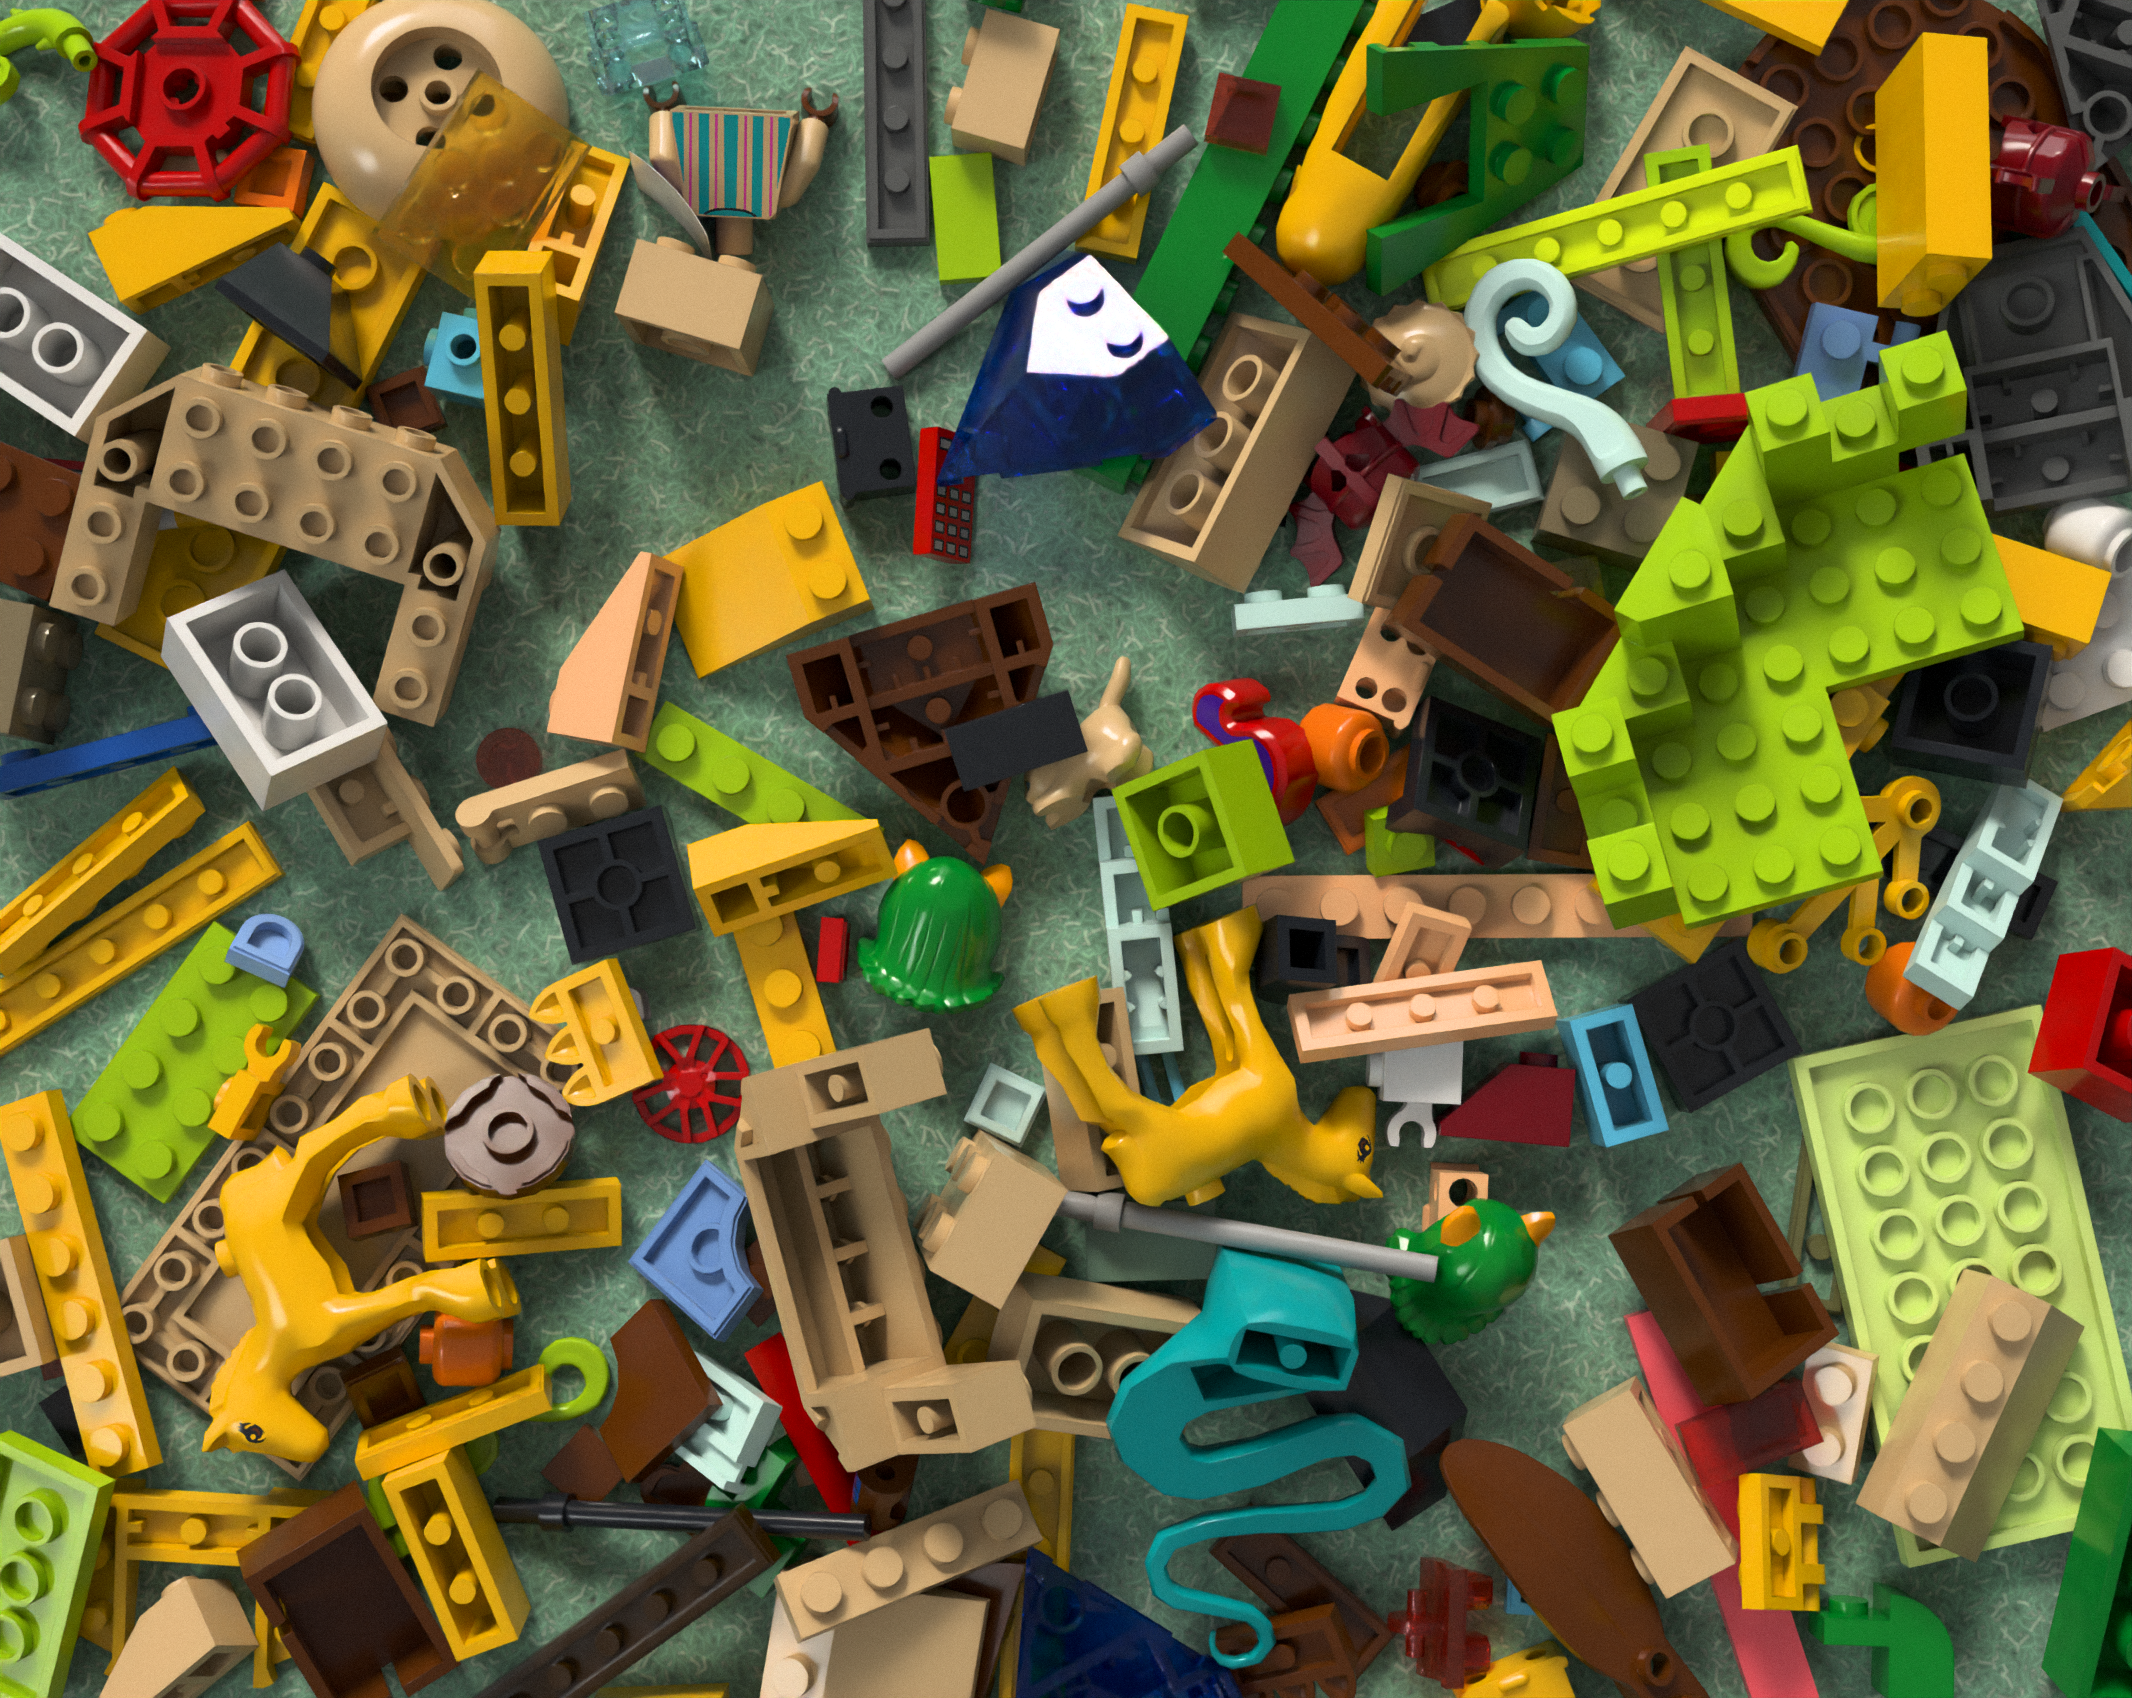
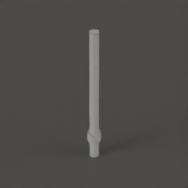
[882,124,1199,380]
[1055,1191,1438,1283]

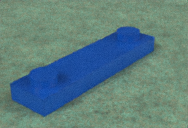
[0,705,219,800]

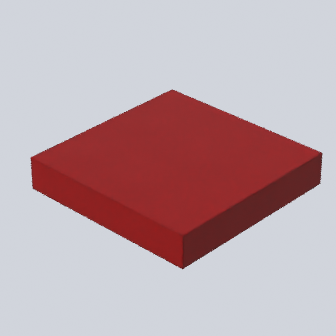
[1646,393,1748,445]

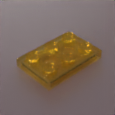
[372,67,592,301]

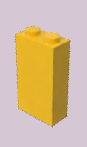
[1875,32,1992,317]

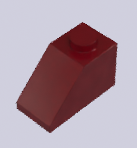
[1433,1051,1576,1147]

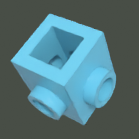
[423,308,485,410]

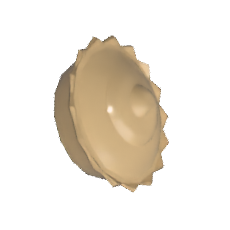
[1359,298,1480,414]

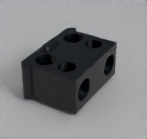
[826,385,917,509]

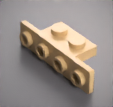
[307,671,464,891]

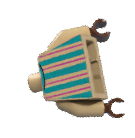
[642,81,839,255]

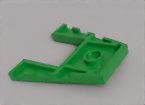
[1366,38,1590,297]

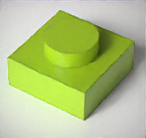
[1364,805,1435,878]

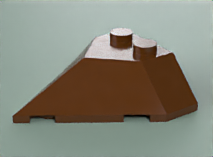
[786,582,1054,866]

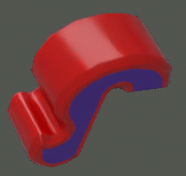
[1192,677,1319,827]

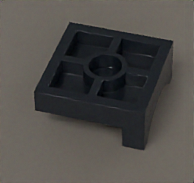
[1385,696,1541,871]
[537,805,703,965]
[1617,938,1803,1113]

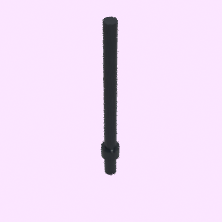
[493,1492,872,1541]

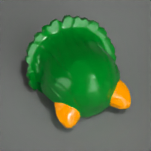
[856,839,1013,1015]
[1385,1198,1556,1345]

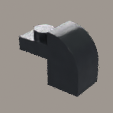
[1254,915,1371,1005]

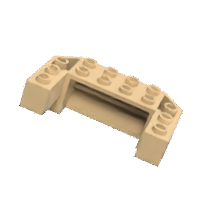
[49,363,501,727]
[734,1028,1037,1472]

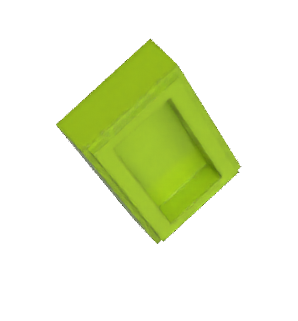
[929,152,1001,286]

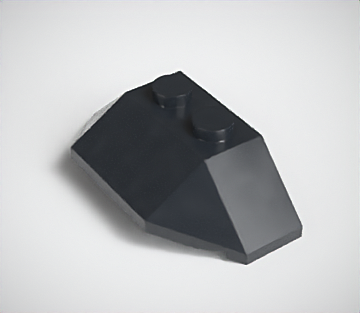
[1303,1289,1468,1531]

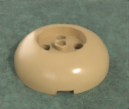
[312,0,570,239]

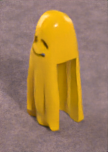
[1276,0,1510,286]

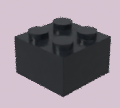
[1890,640,2054,789]

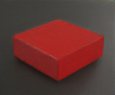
[816,917,851,983]

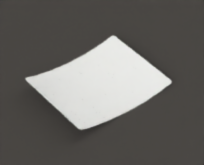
[629,151,712,260]

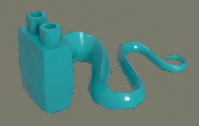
[1105,1245,1412,1670]

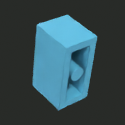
[1556,1004,1669,1148]

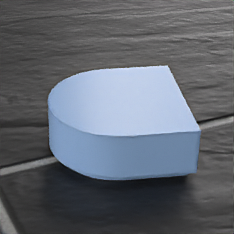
[224,914,304,988]

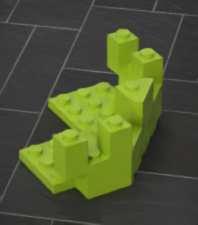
[1551,330,2025,930]

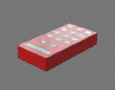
[913,427,977,564]

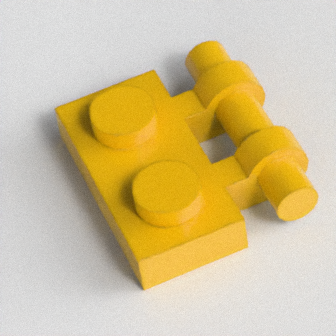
[1737,1473,1826,1611]

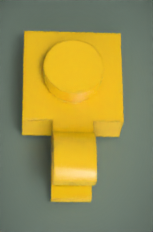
[207,1023,301,1142]

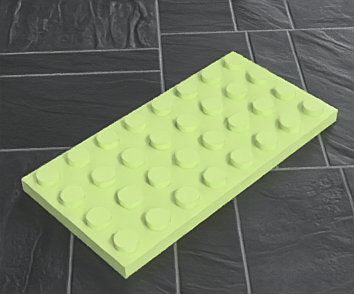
[1786,1004,2132,1568]

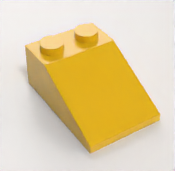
[662,481,875,679]

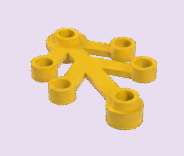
[1747,775,1941,974]

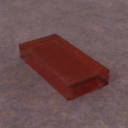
[1674,1377,1824,1490]

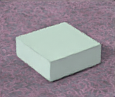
[963,1062,1046,1148]

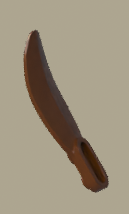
[1439,1439,1710,1698]

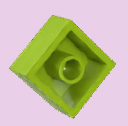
[1111,738,1295,912]

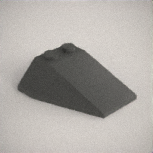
[1916,226,2132,518]

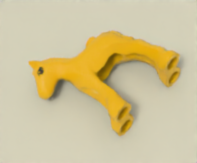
[1011,903,1383,1207]
[202,1073,522,1463]

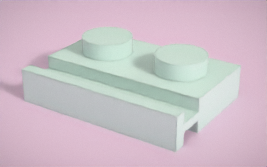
[674,1352,783,1495]

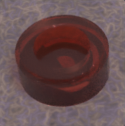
[476,728,543,789]

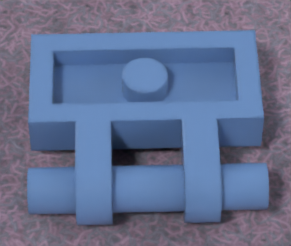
[1792,302,1921,402]

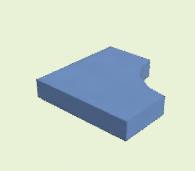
[628,1159,764,1342]

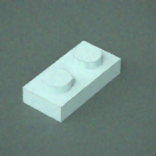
[1231,584,1365,637]

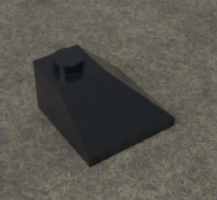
[214,241,363,392]

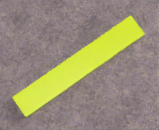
[1422,145,1813,312]

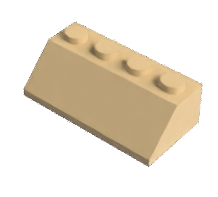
[1117,311,1357,594]
[1855,1268,2085,1563]

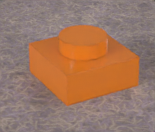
[233,146,315,219]

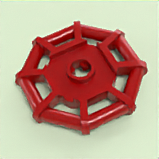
[78,0,302,203]

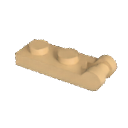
[455,748,647,864]

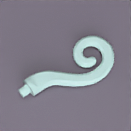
[1464,259,1649,500]

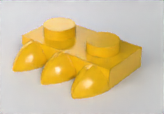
[528,958,664,1106]

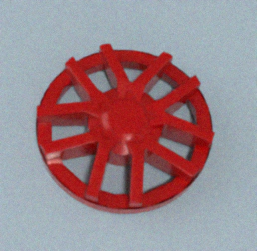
[632,1024,751,1144]

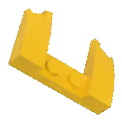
[76,1477,335,1688]

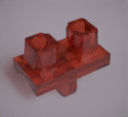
[1387,1557,1493,1689]

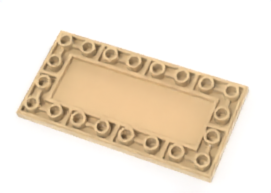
[118,913,584,1482]

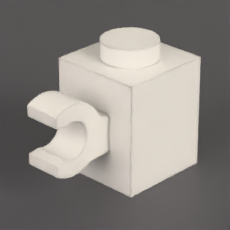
[1366,1041,1463,1148]

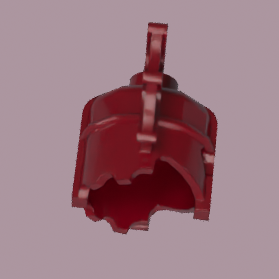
[1990,114,2127,239]
[1288,398,1481,587]

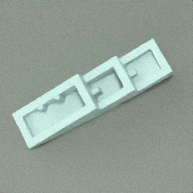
[1902,779,2064,1011]
[1092,795,1184,1056]

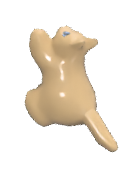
[1024,655,1154,830]

